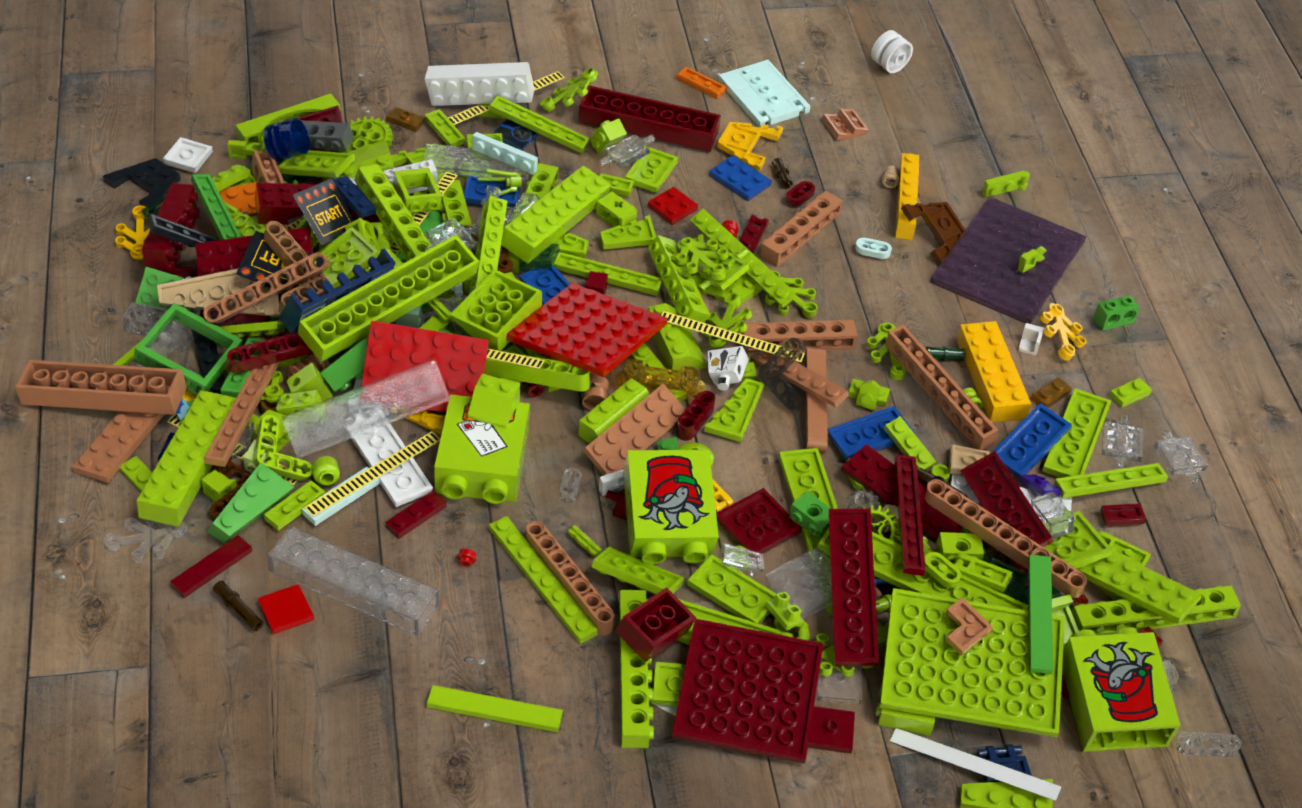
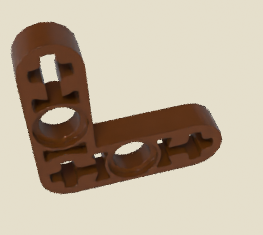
[209,460,250,521]

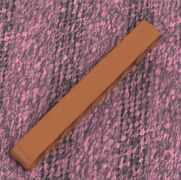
[925,479,1087,598]

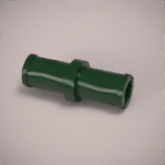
[926,346,965,361]

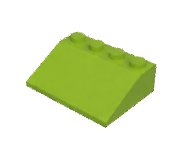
[322,141,395,182]
[450,269,542,351]

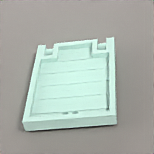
[718,60,810,127]

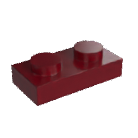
[1100,503,1146,526]

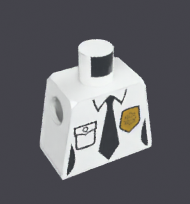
[708,346,749,391]

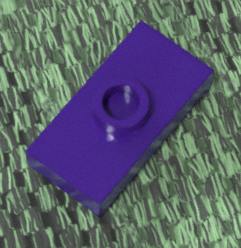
[1019,474,1061,497]

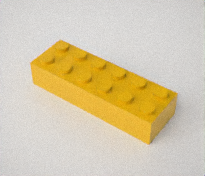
[957,321,1031,423]

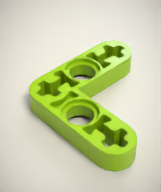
[253,414,313,481]

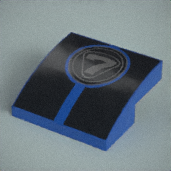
[493,119,538,151]

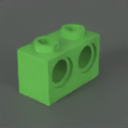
[1094,295,1140,331]

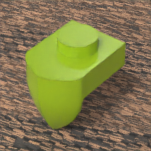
[856,380,881,410]

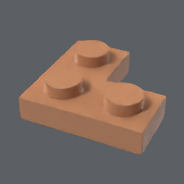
[946,597,993,656]

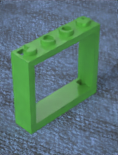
[134,303,242,395]

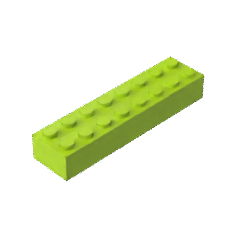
[501,166,612,264]
[137,390,236,527]

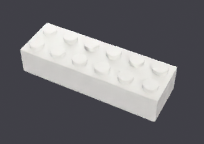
[425,62,534,106]

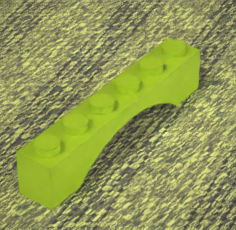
[236,93,341,146]

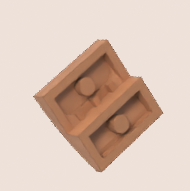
[821,109,869,140]

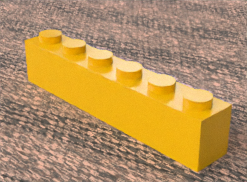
[895,153,919,240]

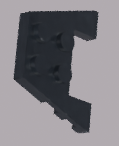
[103,158,181,214]

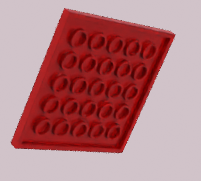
[506,283,667,377]

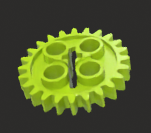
[339,116,393,153]

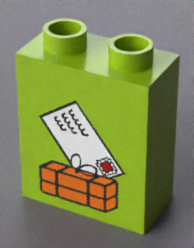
[434,395,530,504]

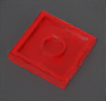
[258,584,314,634]

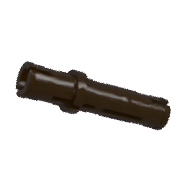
[213,580,264,632]

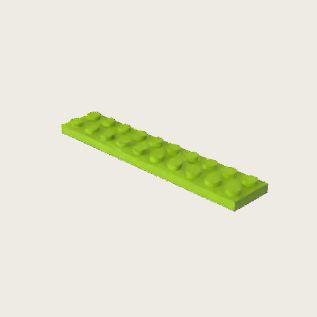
[779,448,838,616]
[818,528,1028,610]

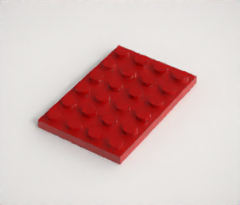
[359,321,489,413]

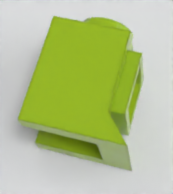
[201,470,237,502]

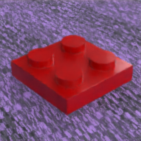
[648,187,698,225]

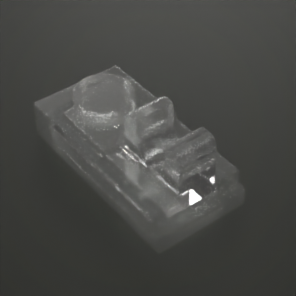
[721,543,764,576]

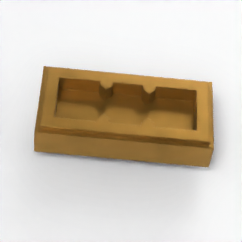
[386,107,425,132]

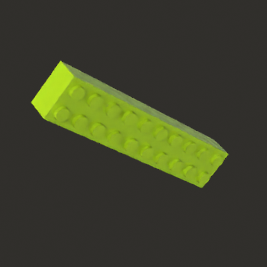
[298,234,480,362]

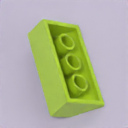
[648,303,708,375]
[579,378,650,444]

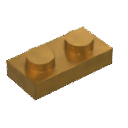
[1031,377,1072,408]

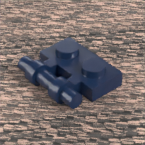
[977,744,1031,782]

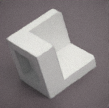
[1018,323,1044,356]

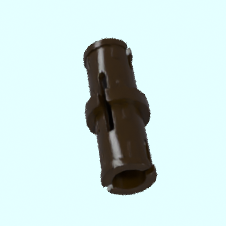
[772,158,793,189]

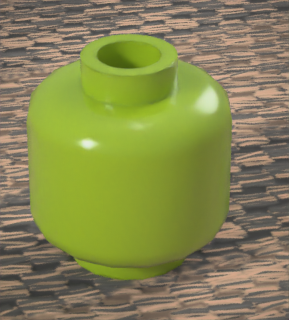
[312,456,340,486]

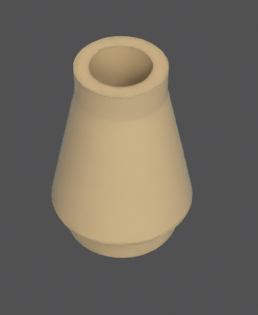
[882,166,899,188]

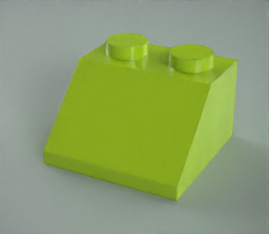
[468,374,520,428]

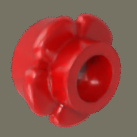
[456,548,477,566]

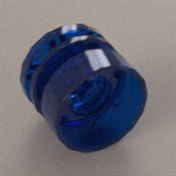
[263,117,310,161]

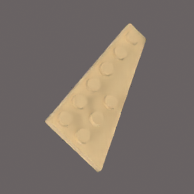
[157,269,280,317]

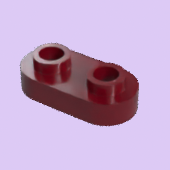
[786,181,815,206]

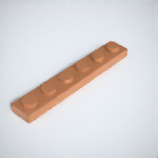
[751,350,849,408]

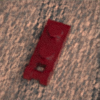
[739,214,769,254]

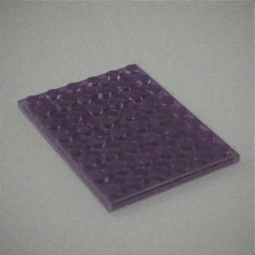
[930,196,1087,324]

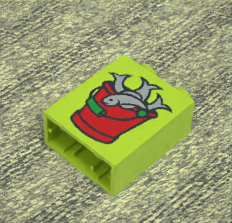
[623,450,719,564]
[1062,627,1181,752]

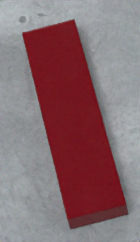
[170,535,253,598]

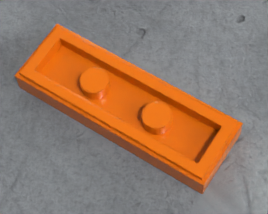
[676,67,727,99]

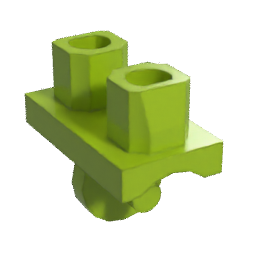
[766,592,805,631]

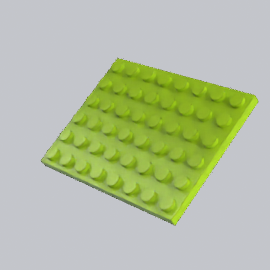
[879,588,1065,738]

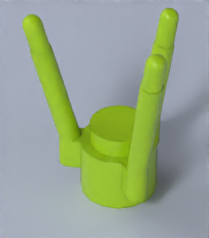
[477,169,522,197]

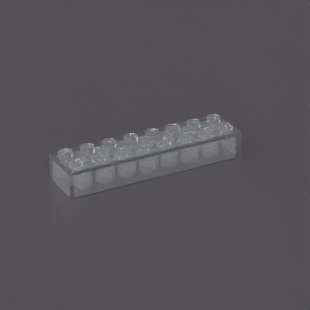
[282,359,450,458]
[267,526,439,636]

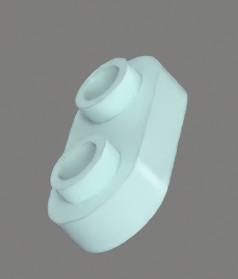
[855,238,892,259]

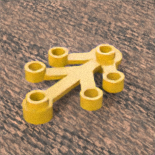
[115,205,150,260]
[1039,303,1086,361]

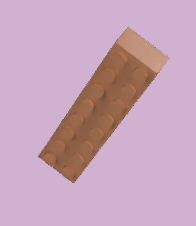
[15,360,187,415]

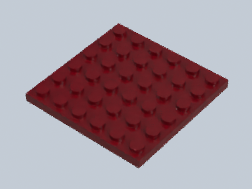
[671,619,824,764]

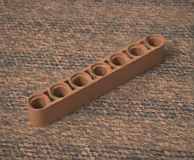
[204,253,330,323]
[805,348,828,452]
[526,521,614,635]

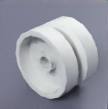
[871,30,913,73]

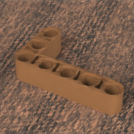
[264,221,329,315]

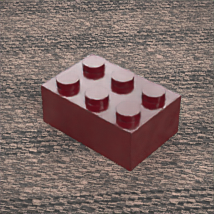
[615,587,696,662]

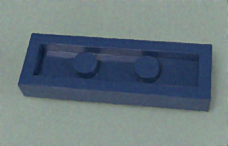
[333,176,377,218]

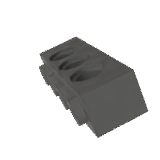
[278,119,354,151]

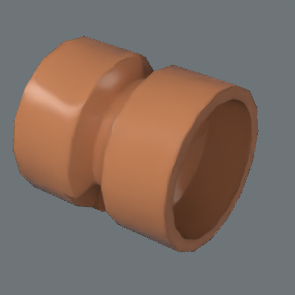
[582,375,609,411]

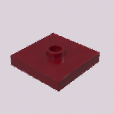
[808,706,855,753]

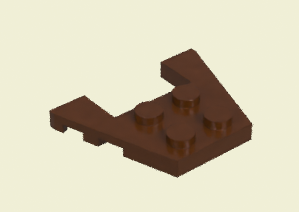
[901,202,967,266]

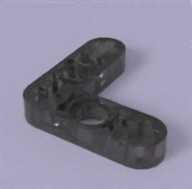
[759,338,805,411]

